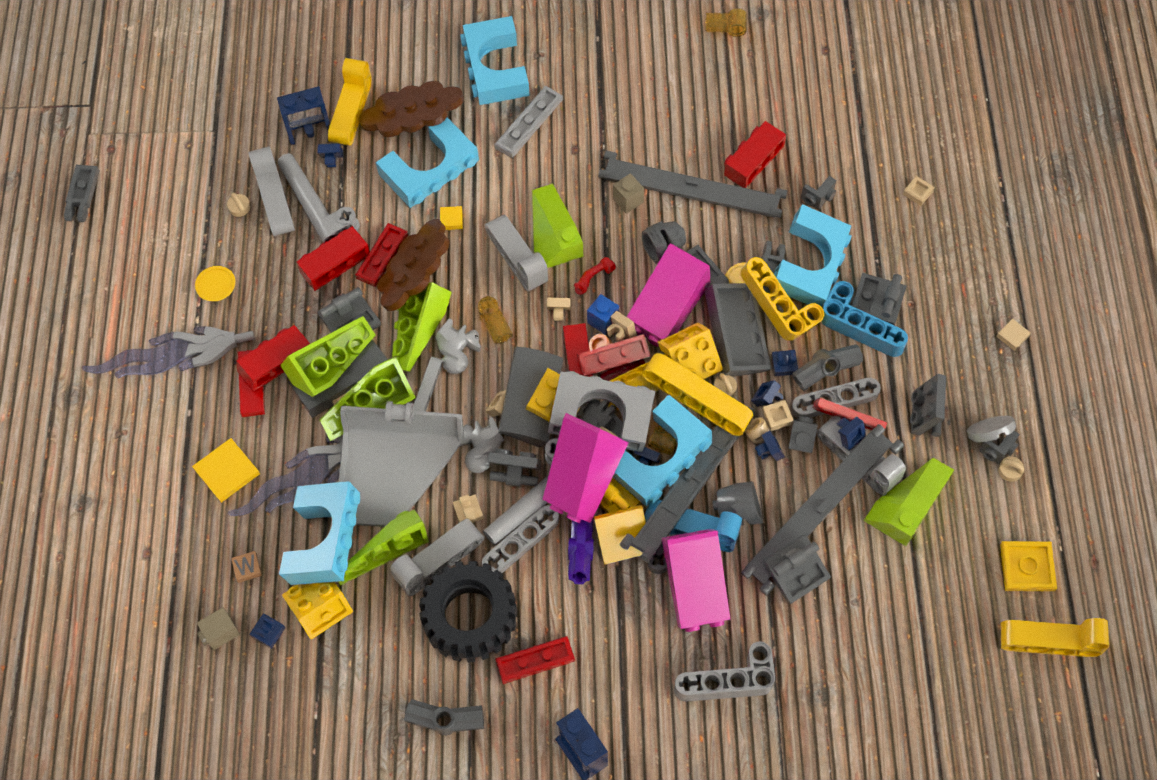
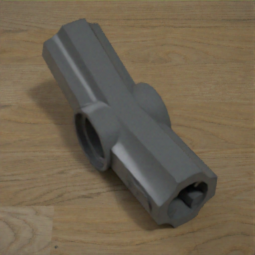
[792,344,863,391]
[404,699,484,736]

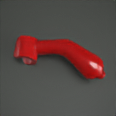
[574,257,616,295]

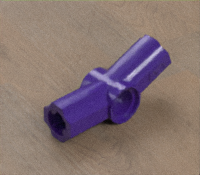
[568,519,594,584]

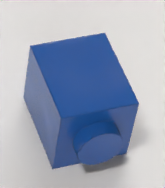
[587,294,619,335]

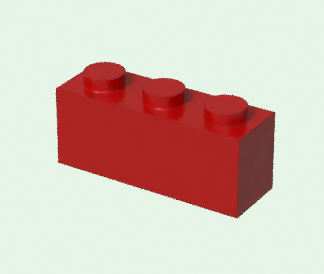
[724,121,786,188]
[296,226,370,291]
[236,325,310,392]

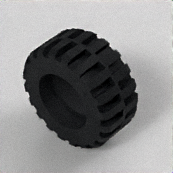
[419,561,517,663]

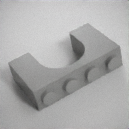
[548,371,655,452]

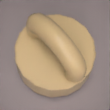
[227,192,251,217]
[714,373,737,397]
[744,417,770,444]
[998,457,1024,482]

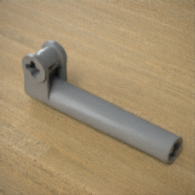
[278,153,360,242]
[483,438,558,546]

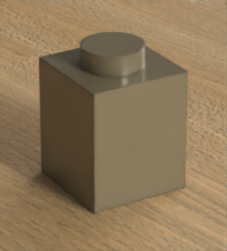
[613,173,644,214]
[197,607,240,650]

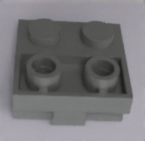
[852,273,907,326]
[317,287,381,333]
[910,374,946,437]
[488,448,542,487]
[763,535,831,604]

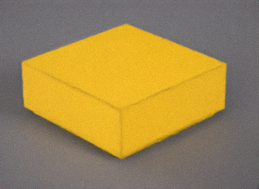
[440,206,463,230]

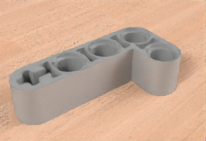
[248,146,295,236]
[484,214,548,292]
[816,416,906,496]
[390,519,485,596]
[674,641,775,702]

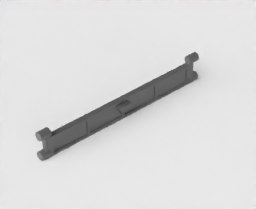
[598,150,788,218]
[620,407,755,562]
[741,424,904,596]

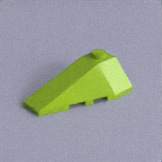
[532,183,584,269]
[392,282,452,372]
[280,316,376,397]
[319,356,416,441]
[864,458,954,546]
[338,509,429,585]

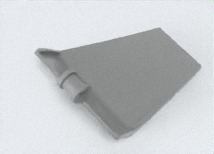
[339,401,464,527]

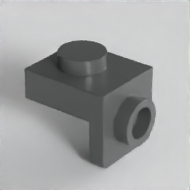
[801,176,837,210]
[788,416,818,453]
[979,431,1020,464]

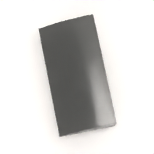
[704,283,771,377]
[288,340,388,418]
[498,346,564,448]

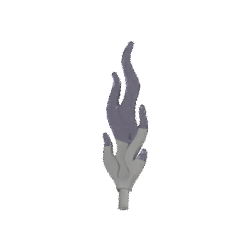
[82,326,255,378]
[228,435,343,516]

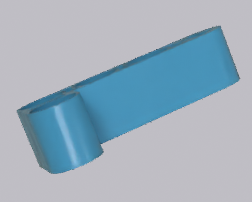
[821,281,908,357]
[644,500,742,552]

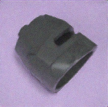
[641,221,686,263]
[713,481,763,526]

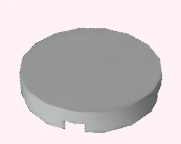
[967,415,1016,442]

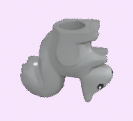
[435,318,481,374]
[460,417,504,473]

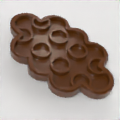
[358,81,464,137]
[377,219,450,312]

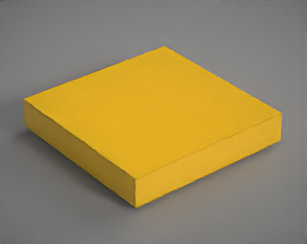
[192,438,260,503]
[593,505,646,565]
[1000,541,1057,591]

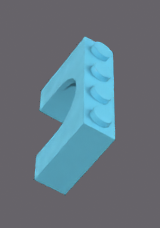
[460,16,530,105]
[376,117,479,208]
[774,204,852,306]
[613,395,712,507]
[279,481,360,585]

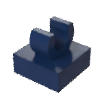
[318,144,343,168]
[771,350,798,377]
[751,380,784,407]
[836,416,866,451]
[755,431,785,461]
[634,447,662,466]
[249,613,286,649]

